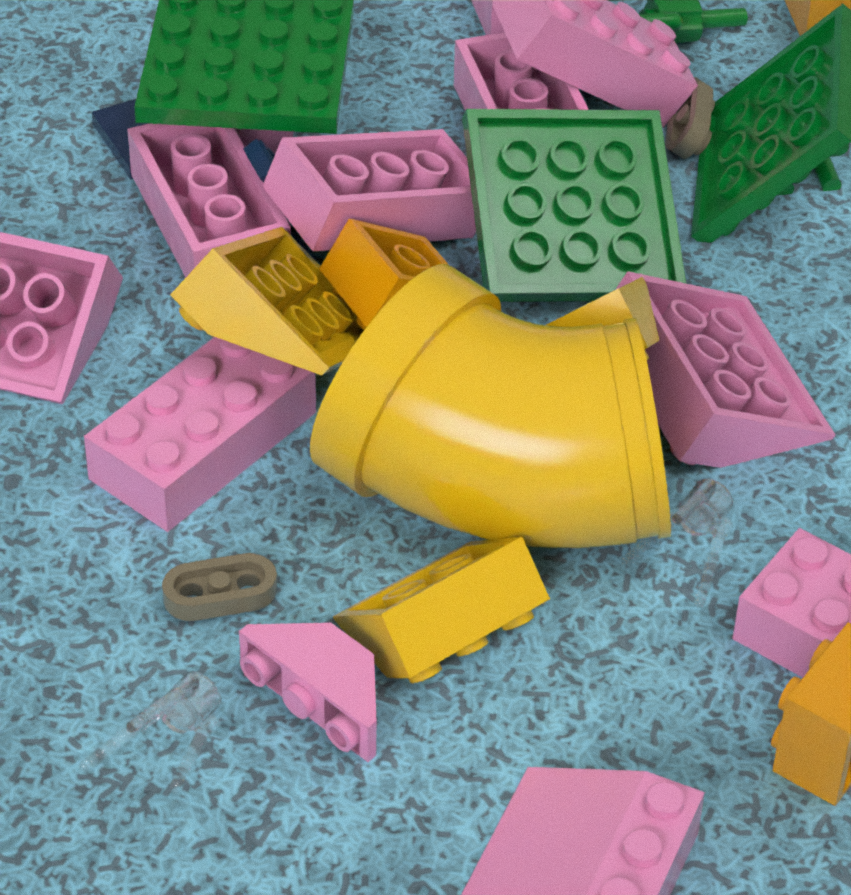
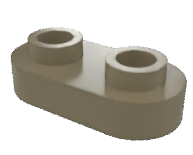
[665,77,715,159]
[162,553,277,621]

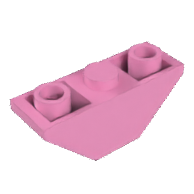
[239,623,377,762]

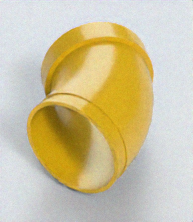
[310,264,671,548]

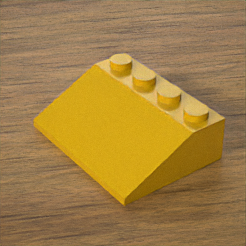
[170,226,364,375]

